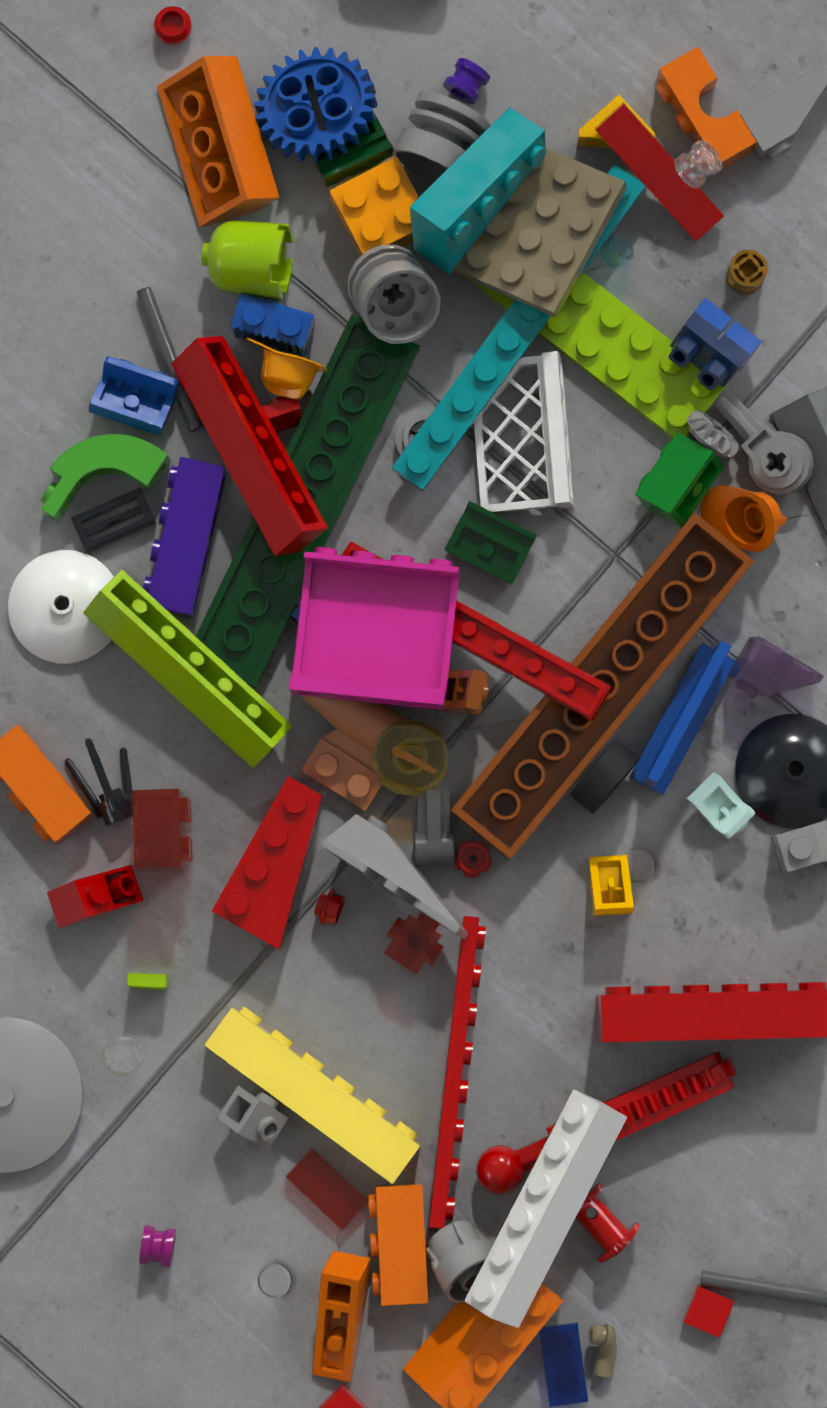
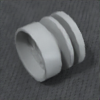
[392,92,491,181]
[347,244,441,344]

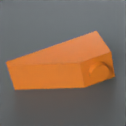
[312,1250,371,1382]

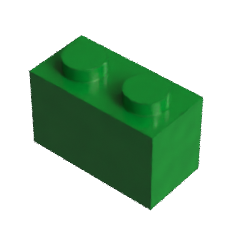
[635,432,725,529]

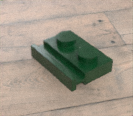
[310,113,394,187]
[444,501,537,585]

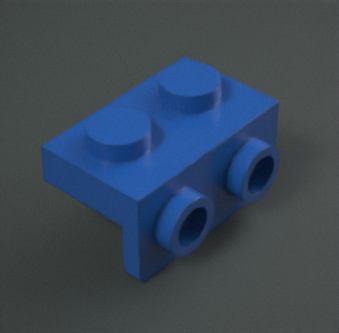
[89,356,178,436]

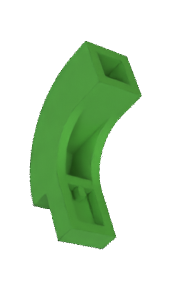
[41,434,171,522]

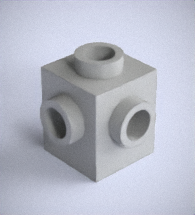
[217,1085,289,1151]

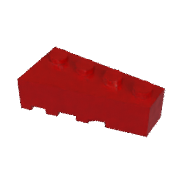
[212,776,323,950]

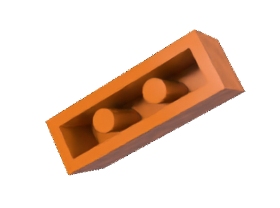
[0,724,94,844]
[368,1183,428,1306]

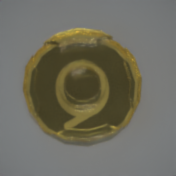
[371,720,449,796]

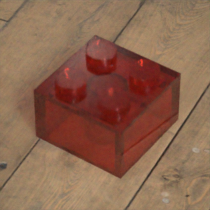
[132,789,193,872]

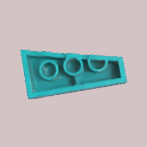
[410,107,546,274]

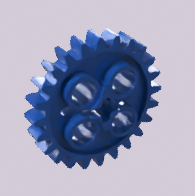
[254,47,378,163]

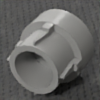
[426,1221,493,1303]

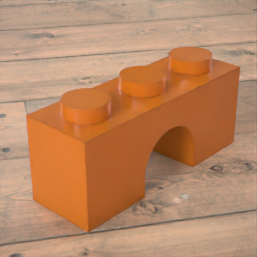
[655,47,757,174]

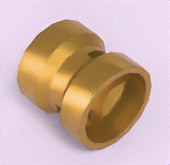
[726,250,768,295]

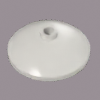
[8,550,114,664]

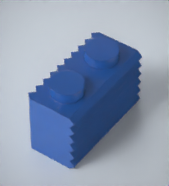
[231,293,315,357]

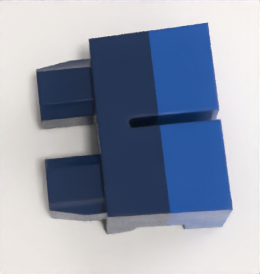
[669,298,762,391]

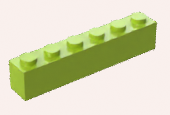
[83,570,293,769]

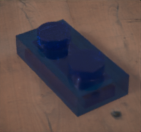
[539,1322,589,1407]

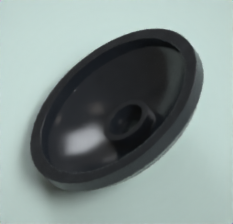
[735,714,827,829]

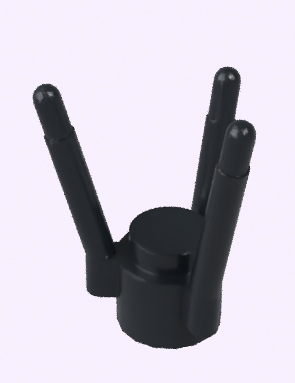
[65,738,137,826]

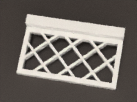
[474,351,574,513]

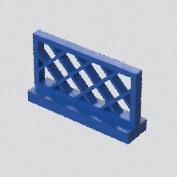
[629,641,736,796]

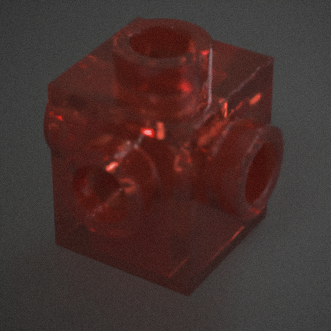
[384,912,444,974]

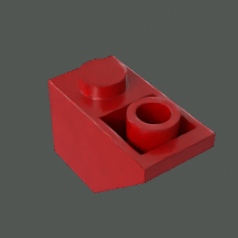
[47,865,144,929]

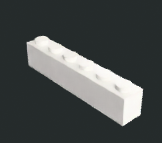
[464,1089,627,1328]

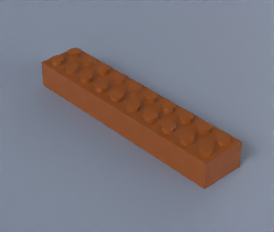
[450,513,754,861]

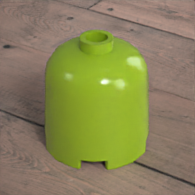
[201,221,294,300]

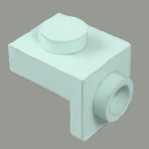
[686,772,755,839]

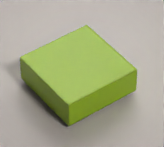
[127,973,169,990]

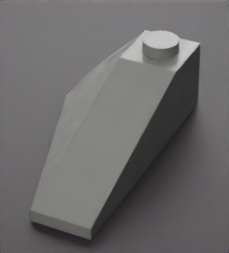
[321,814,468,940]

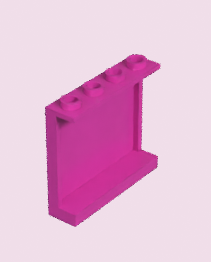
[289,547,460,711]

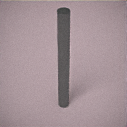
[137,287,203,432]
[700,1270,827,1307]

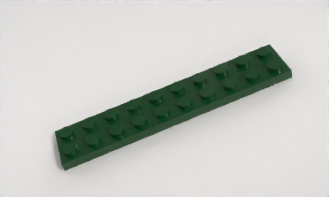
[195,314,420,688]

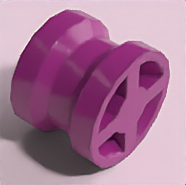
[139,1225,176,1268]

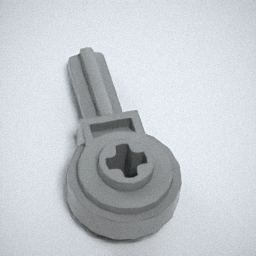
[715,391,814,495]

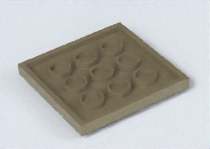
[423,148,627,318]

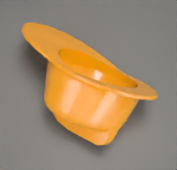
[246,338,327,400]

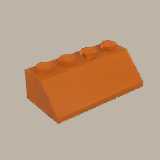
[157,56,280,227]
[403,1282,563,1408]

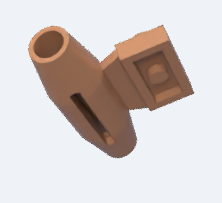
[301,696,437,811]

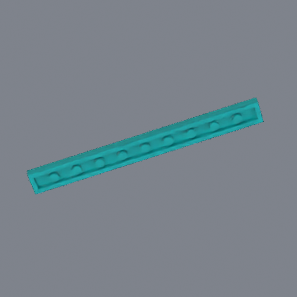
[392,164,646,492]

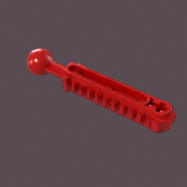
[476,1051,737,1195]

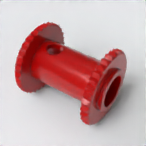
[575,1183,640,1263]

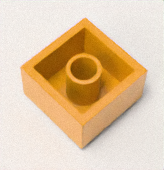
[329,156,419,257]

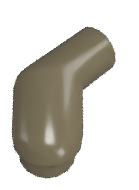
[588,1324,617,1378]

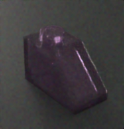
[727,636,824,699]

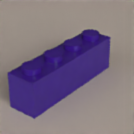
[143,457,227,619]

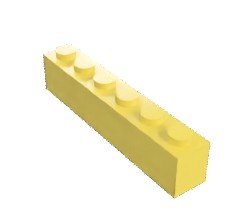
[204,1006,420,1184]

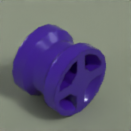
[443,58,490,104]

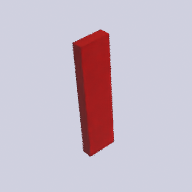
[595,102,724,241]

